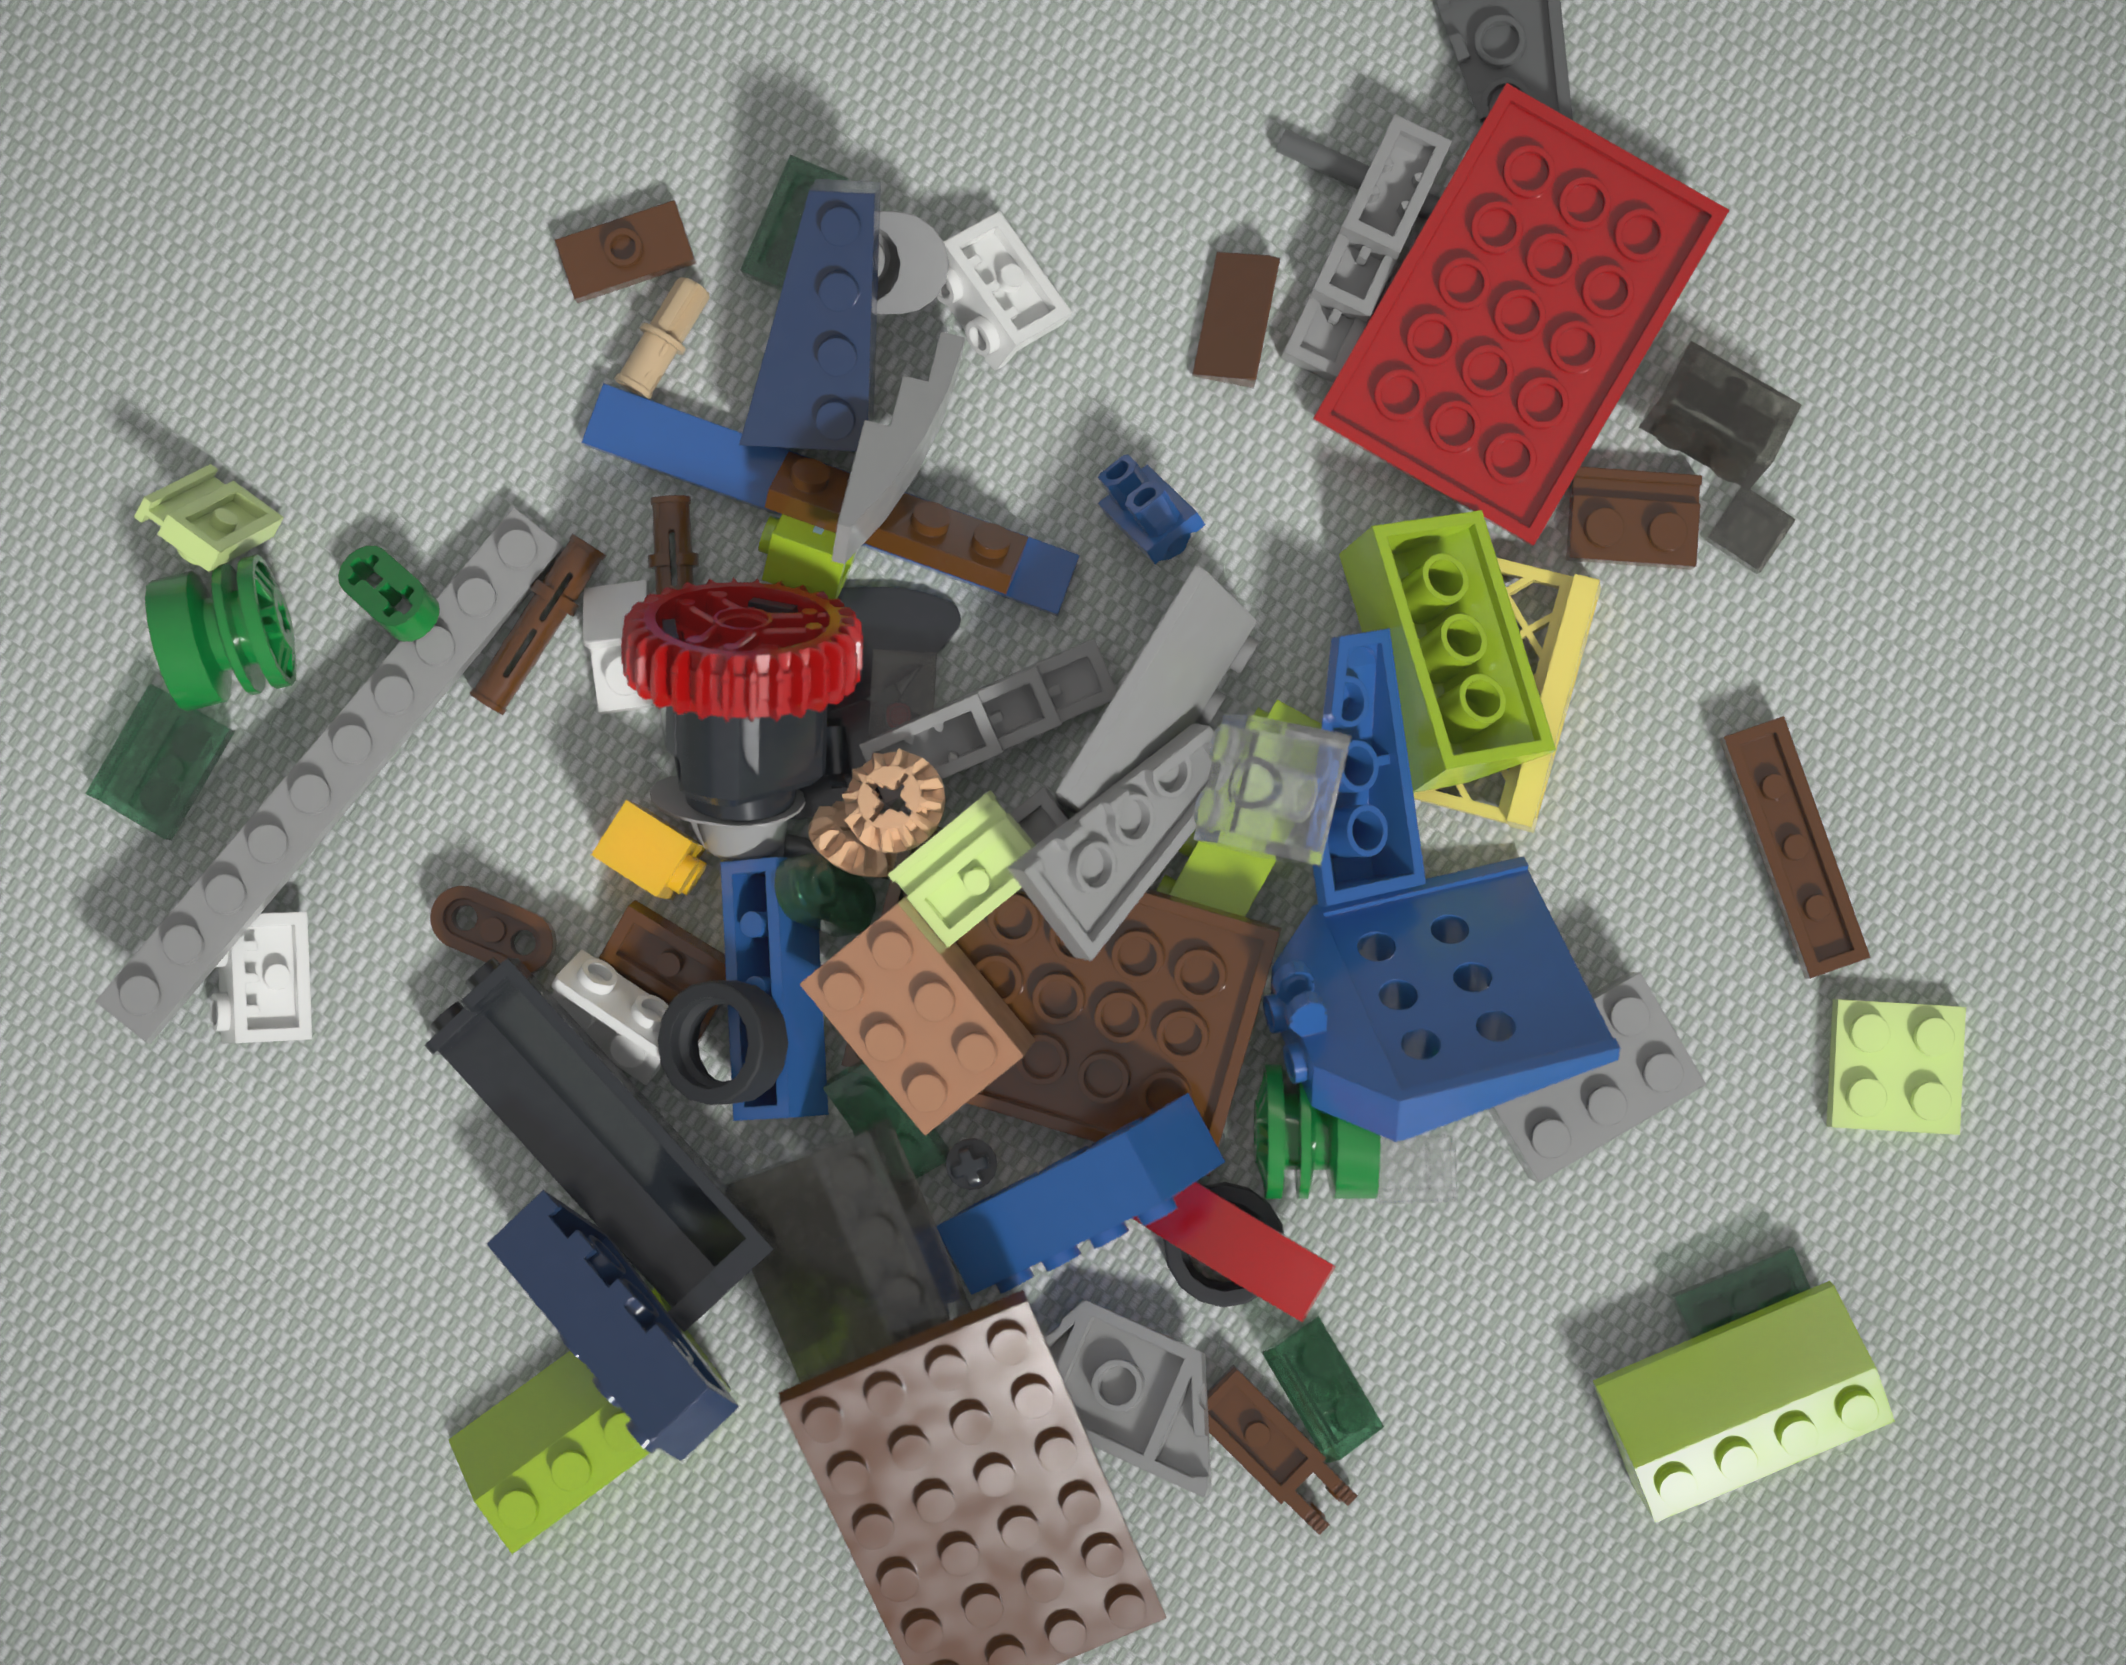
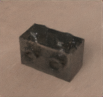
[1639,341,1802,491]

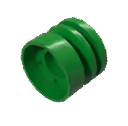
[145,554,297,712]
[1253,1064,1381,1199]

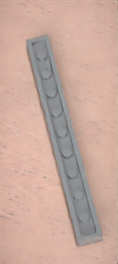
[95,508,564,1044]

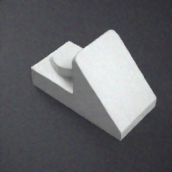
[583,580,657,714]

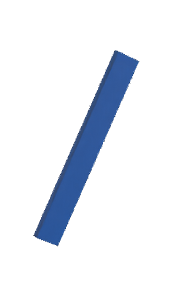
[582,383,1080,617]

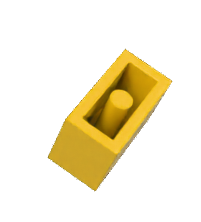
[591,800,707,900]

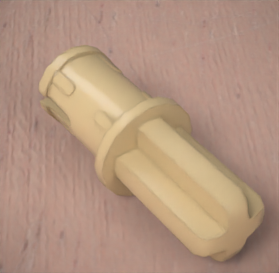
[614,277,710,400]

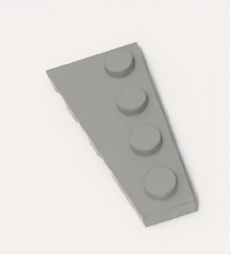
[1007,724,1241,961]

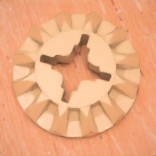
[842,748,945,853]
[808,801,898,877]

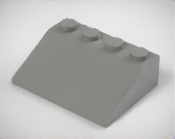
[1056,565,1260,814]

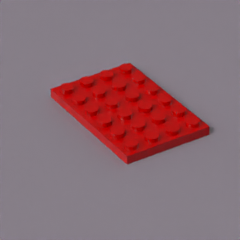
[1313,83,1730,546]

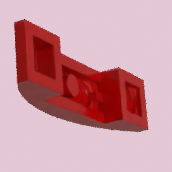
[1132,1181,1336,1322]

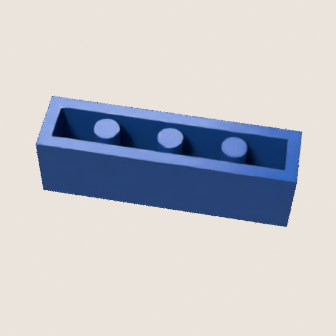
[720,857,829,1121]

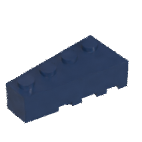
[739,179,881,451]
[486,1190,739,1462]

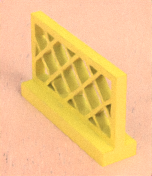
[1413,558,1601,833]

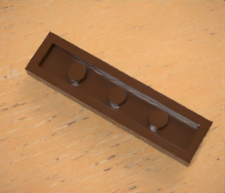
[765,451,1028,594]
[1719,716,1871,979]

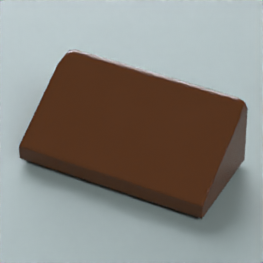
[1192,252,1280,388]

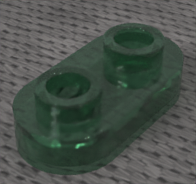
[775,853,876,937]

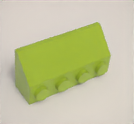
[1339,510,1556,793]
[1593,1281,1895,1523]
[448,1289,731,1554]

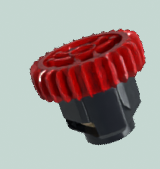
[621,577,863,821]

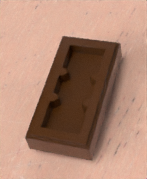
[555,200,697,303]

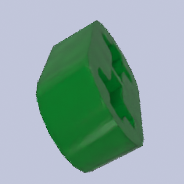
[338,546,440,642]

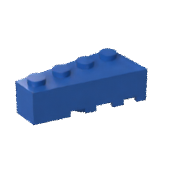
[935,1093,1225,1295]

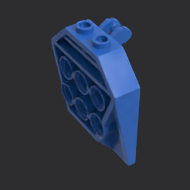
[1263,856,1621,1142]

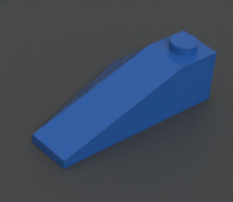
[1309,628,1426,906]

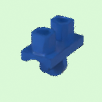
[1098,454,1205,564]

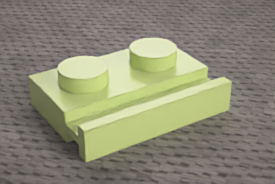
[134,464,284,572]
[887,790,1036,948]

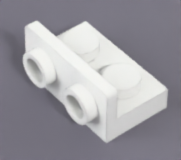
[936,211,1072,370]
[210,912,312,1044]
[551,949,668,1085]

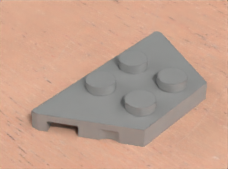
[1044,1300,1212,1498]

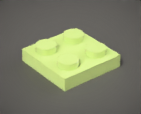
[1826,999,1966,1135]

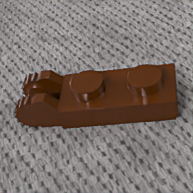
[1207,1364,1358,1535]

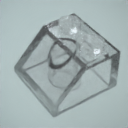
[1193,714,1351,866]

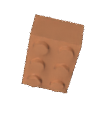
[800,895,1036,1135]

